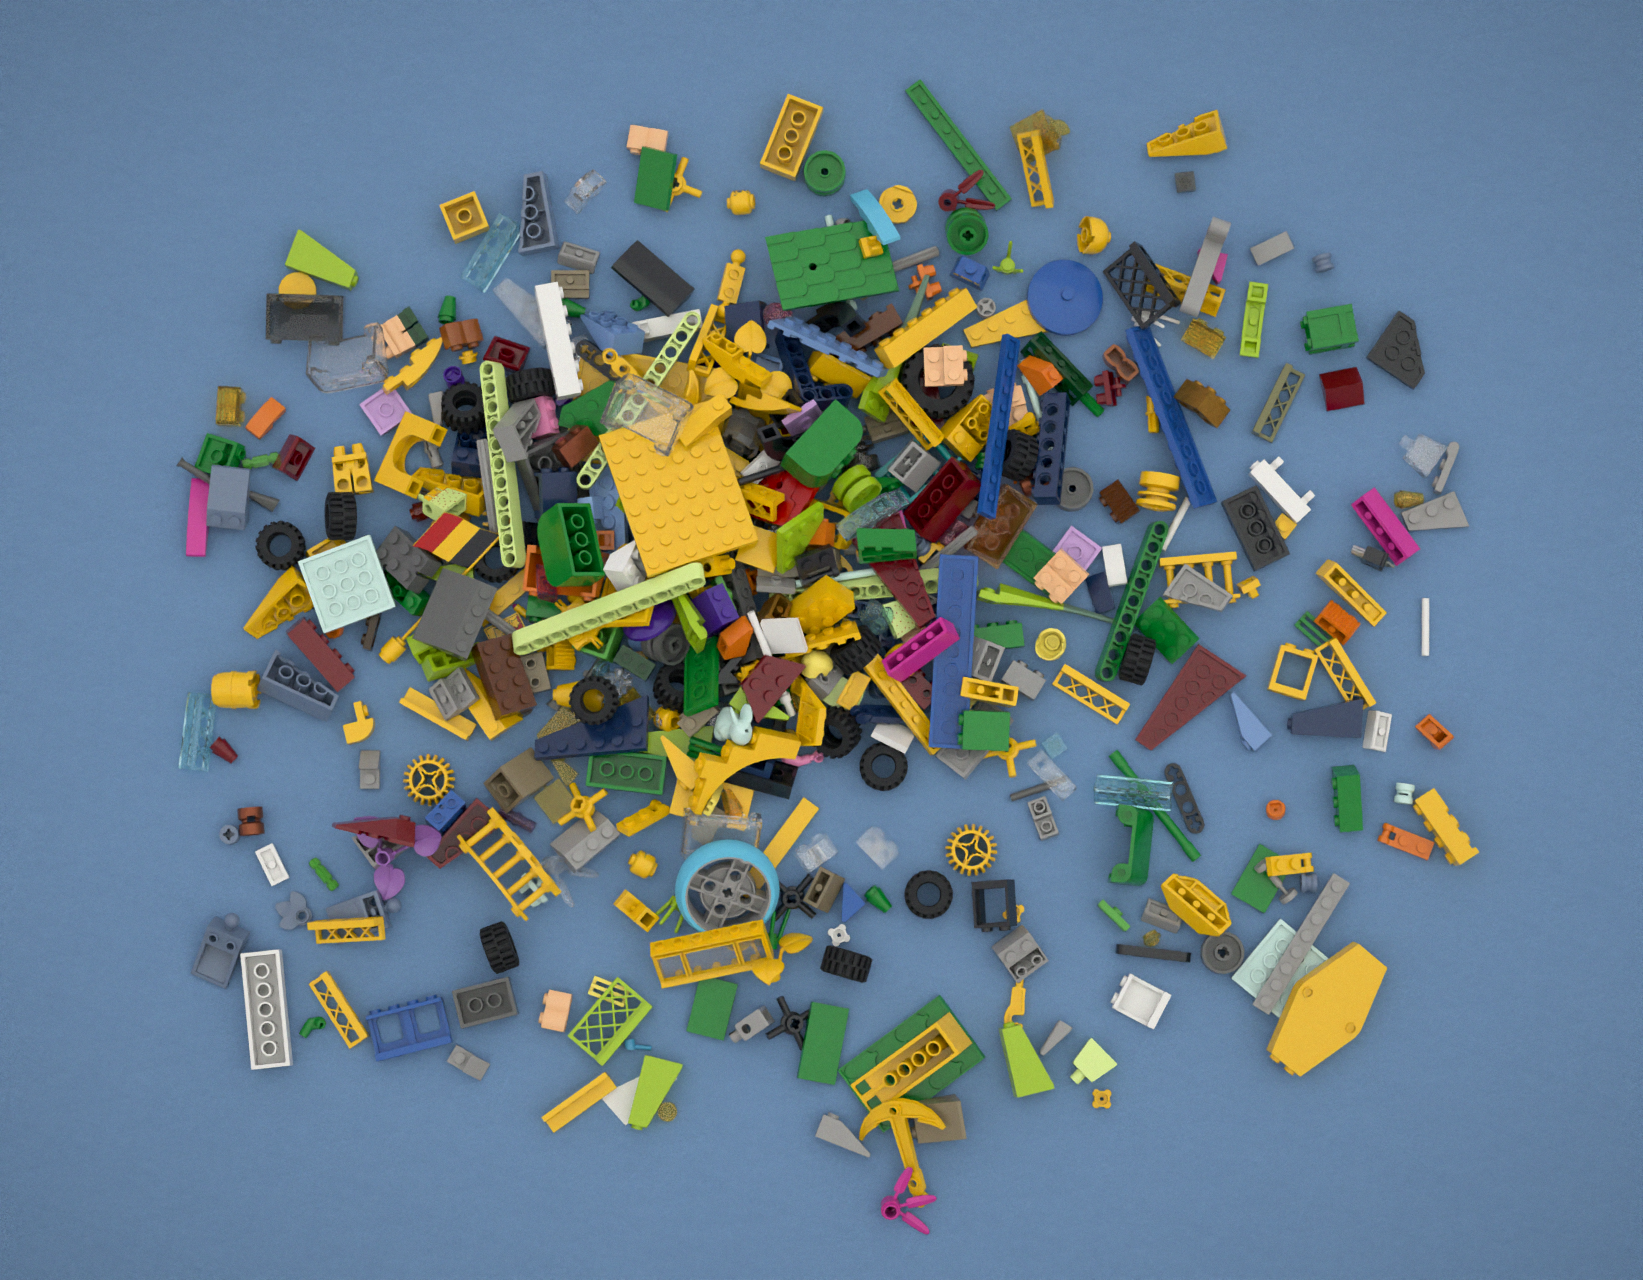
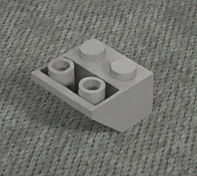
[887,439,941,492]
[991,925,1049,983]

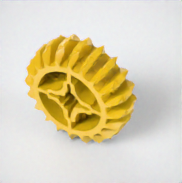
[403,754,455,806]
[945,824,997,876]

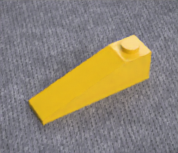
[1315,559,1387,627]

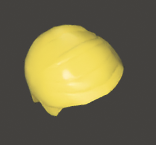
[1035,628,1066,661]
[801,650,833,678]

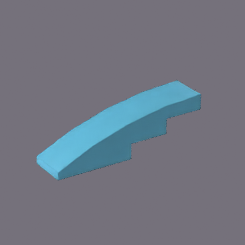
[850,189,900,245]

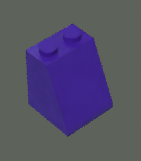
[691,583,739,638]

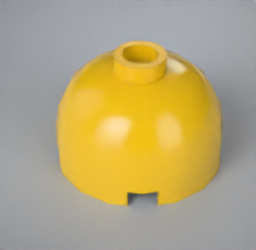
[1077,216,1111,254]

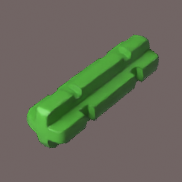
[242,452,279,469]
[309,857,339,891]

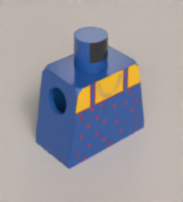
[949,256,990,291]

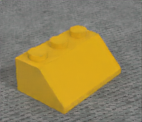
[807,351,872,398]

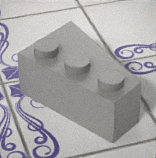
[493,398,541,463]

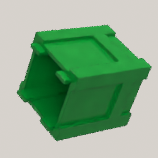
[1300,304,1359,355]

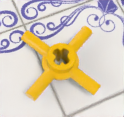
[662,157,703,212]
[983,737,1037,778]
[557,782,608,832]

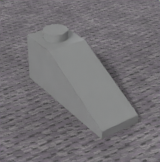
[815,1112,871,1157]

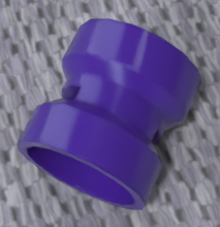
[443,366,466,390]

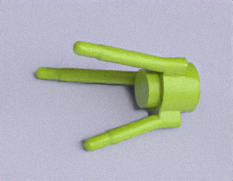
[992,241,1023,275]
[655,895,684,933]

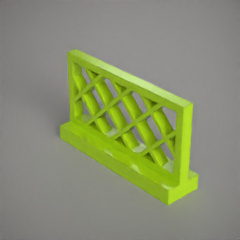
[568,977,653,1066]

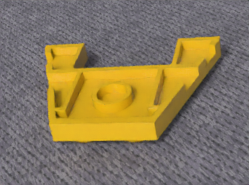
[785,674,826,746]

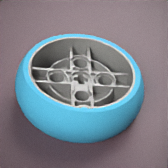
[675,839,780,932]

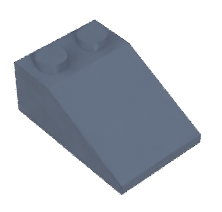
[206,464,250,530]

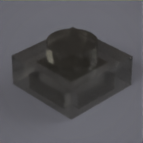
[1174,171,1196,193]

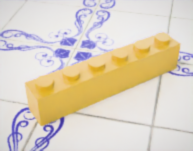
[874,287,977,369]

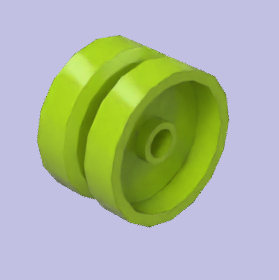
[832,464,882,513]

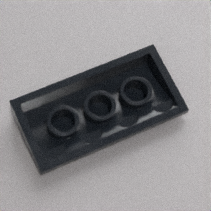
[611,240,695,317]
[1221,485,1290,572]
[724,761,798,800]

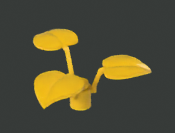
[704,321,792,399]
[726,933,813,986]

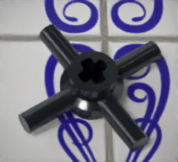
[771,874,817,921]
[765,996,809,1051]

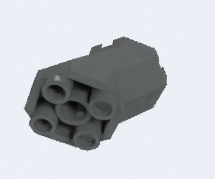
[721,407,766,459]

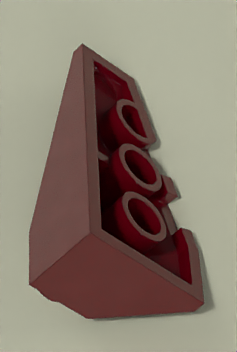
[332,814,416,847]

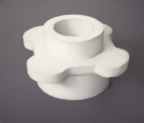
[828,924,850,946]

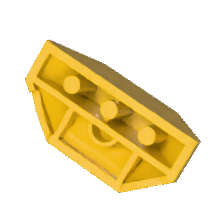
[1161,873,1232,937]

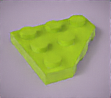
[777,501,824,574]

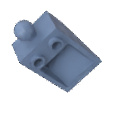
[326,890,401,945]
[191,913,250,989]

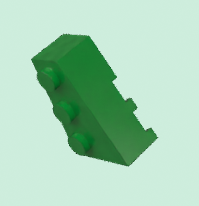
[856,528,917,564]
[1331,765,1363,832]

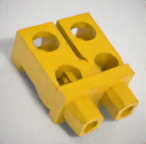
[331,443,374,495]

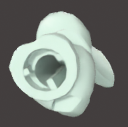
[714,703,753,746]

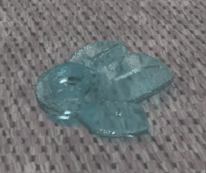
[857,598,894,635]

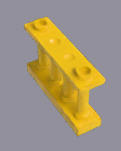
[1158,552,1241,608]

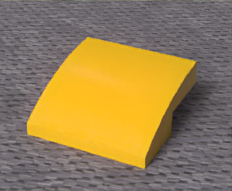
[735,525,777,574]

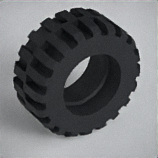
[901,344,975,419]

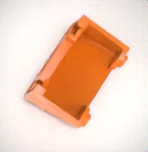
[522,545,610,602]

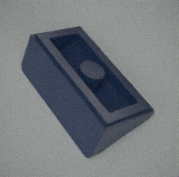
[1085,572,1115,614]

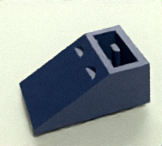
[451,423,487,478]

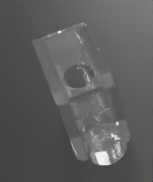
[1398,434,1447,479]

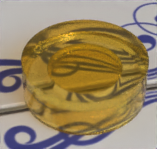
[658,1102,677,1122]

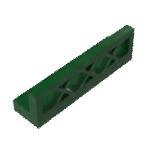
[1020,331,1093,407]

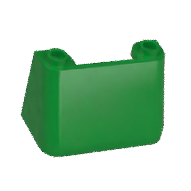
[1108,804,1154,886]

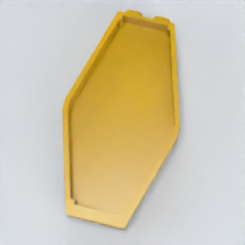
[1266,941,1387,1077]

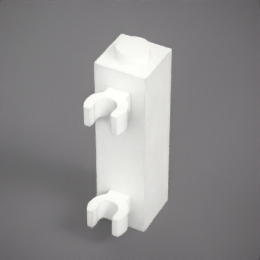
[632,309,703,343]
[1248,457,1315,524]

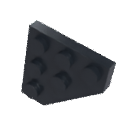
[1366,311,1425,390]

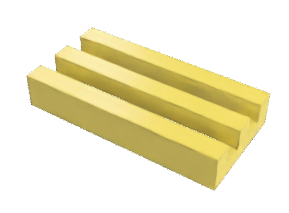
[703,784,724,816]
[588,976,630,1008]

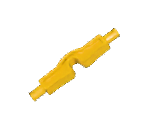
[1004,979,1026,1028]

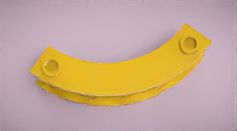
[457,807,562,921]

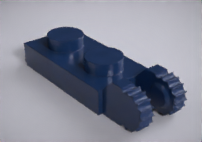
[850,704,903,724]

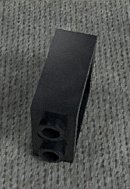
[971,879,1017,932]

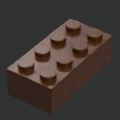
[471,633,537,721]

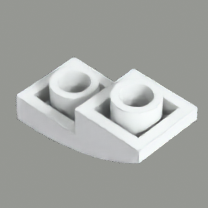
[1102,544,1128,587]

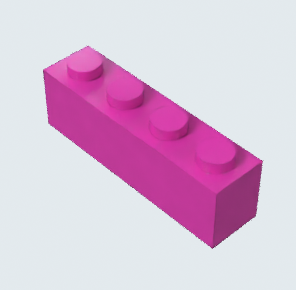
[1351,487,1420,566]
[882,617,960,682]

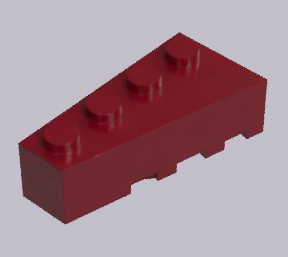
[286,616,355,692]

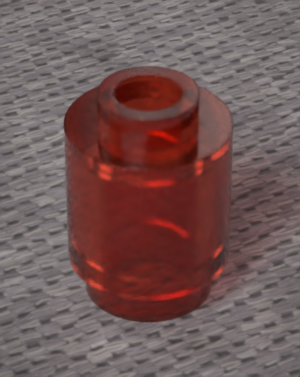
[409,501,430,523]

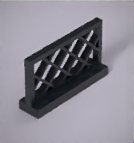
[1103,241,1181,330]

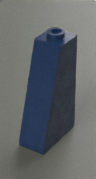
[1287,698,1363,738]

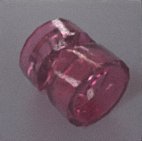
[763,302,793,329]
[937,519,969,551]

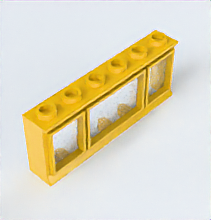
[650,919,774,989]

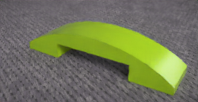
[1239,281,1268,358]

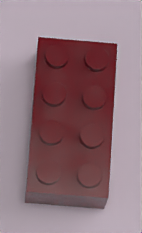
[903,456,981,543]

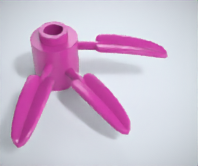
[881,1167,937,1234]

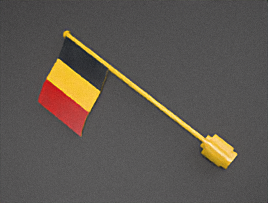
[379,512,499,664]

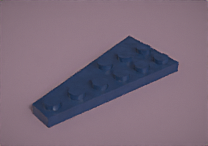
[534,695,649,761]

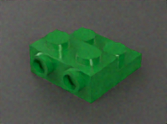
[195,433,246,475]

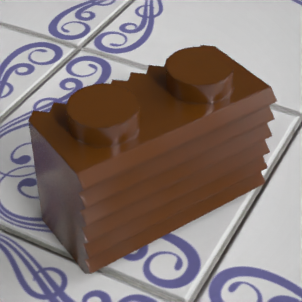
[1098,479,1140,524]

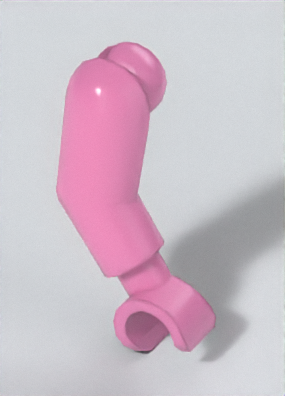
[781,750,824,767]

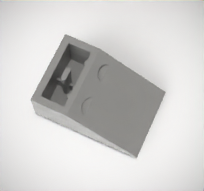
[971,636,1005,682]

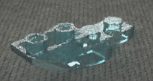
[835,488,910,541]

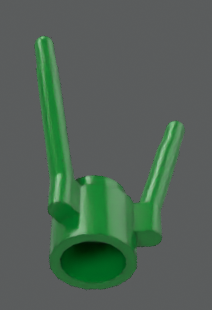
[759,908,791,949]

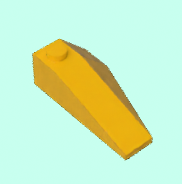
[1146,110,1227,157]
[412,467,486,517]

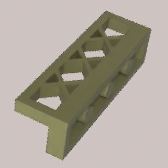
[1251,363,1305,443]

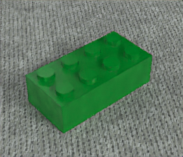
[585,752,668,796]

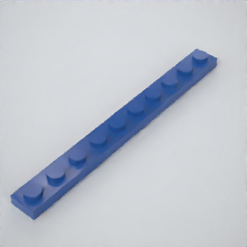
[977,334,1020,519]

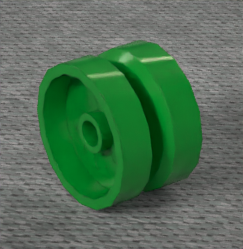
[804,150,846,197]
[945,207,989,255]

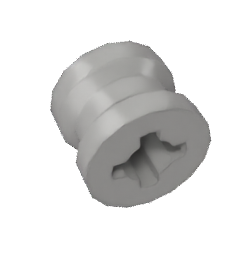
[976,298,996,319]

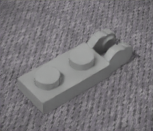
[1432,441,1460,495]

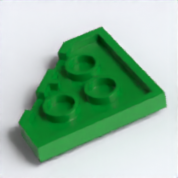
[558,380,628,437]

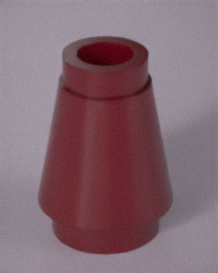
[209,736,238,764]

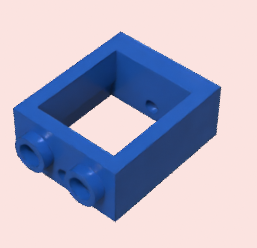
[425,790,467,835]

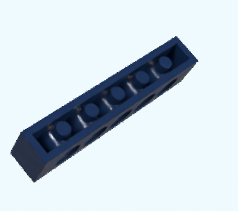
[1031,392,1071,505]

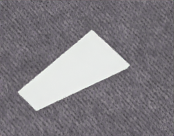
[602,1076,677,1126]

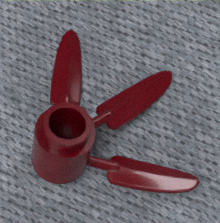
[938,170,995,232]

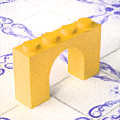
[374,411,448,499]
[669,779,755,832]

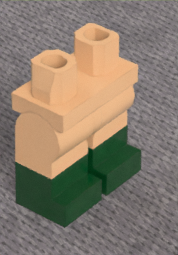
[370,306,429,361]

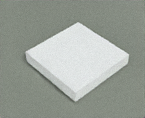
[760,618,808,654]
[871,723,915,753]

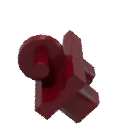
[1094,370,1126,407]

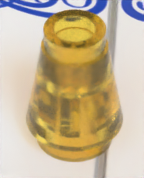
[1394,490,1424,509]
[721,789,744,819]

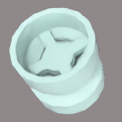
[1394,783,1415,805]

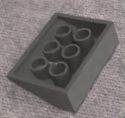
[516,431,590,522]
[412,568,498,661]

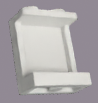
[1110,973,1171,1029]

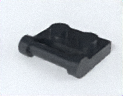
[794,544,840,589]

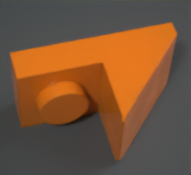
[1415,714,1454,750]

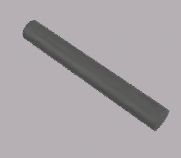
[1010,777,1067,801]

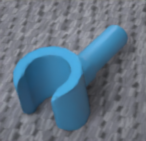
[624,1039,652,1051]

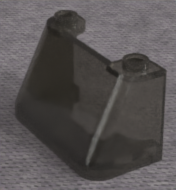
[266,293,346,346]

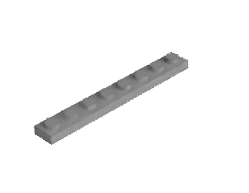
[1252,873,1350,1015]

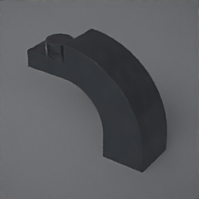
[805,302,866,337]
[757,423,806,462]

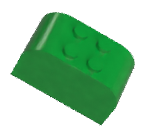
[781,399,863,488]
[537,503,606,587]

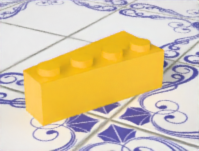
[1412,788,1479,866]

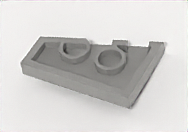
[1401,491,1469,531]
[1163,564,1233,612]

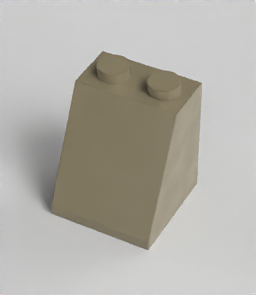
[483,747,554,814]
[909,1094,967,1144]

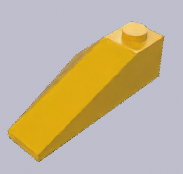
[243,566,314,639]
[464,668,523,741]

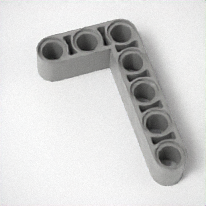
[1179,217,1231,317]

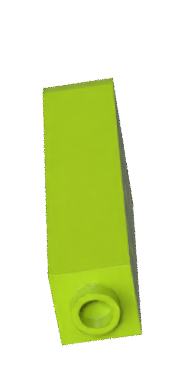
[285,229,359,291]
[639,726,714,762]
[998,1021,1055,1098]
[628,1055,683,1130]

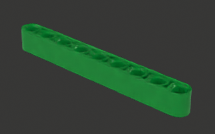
[1095,521,1169,682]

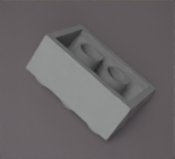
[550,809,621,874]

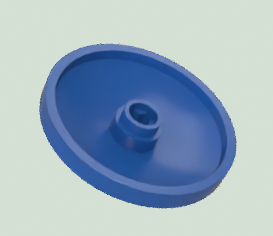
[1027,260,1103,336]

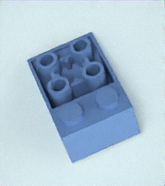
[580,310,645,356]

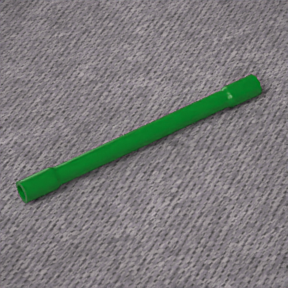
[1108,750,1201,862]

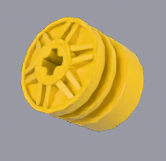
[1136,471,1181,512]

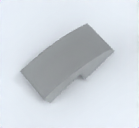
[1250,231,1294,266]
[1027,796,1059,841]

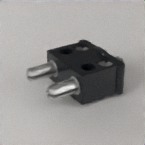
[1351,545,1395,572]

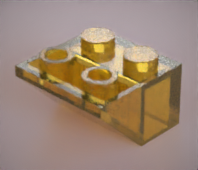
[1010,109,1061,164]

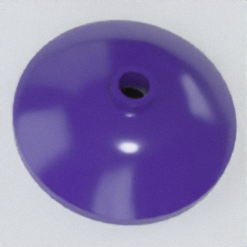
[623,599,676,641]

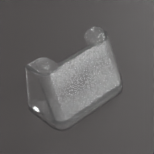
[306,322,389,393]
[600,373,694,457]
[680,808,762,861]

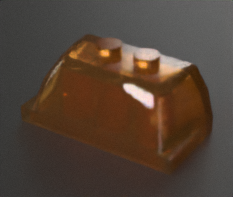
[963,484,1038,569]

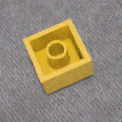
[439,191,491,244]

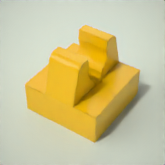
[859,235,883,259]
[1236,576,1261,599]

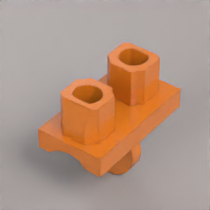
[908,264,942,301]

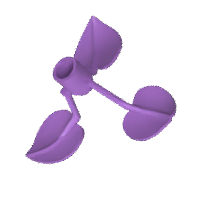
[354,816,442,900]

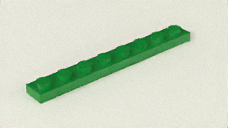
[905,79,1012,211]

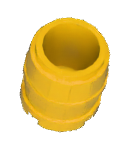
[211,671,261,709]

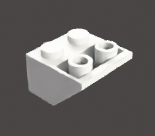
[603,540,647,592]

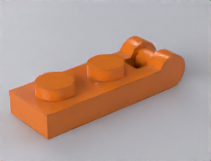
[1377,823,1435,860]

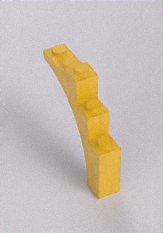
[688,726,801,815]

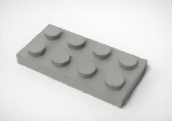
[936,701,1014,780]

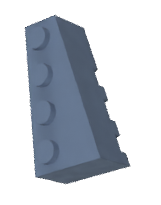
[518,171,560,256]
[257,649,339,722]

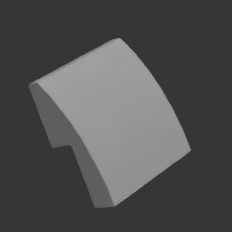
[428,667,480,721]

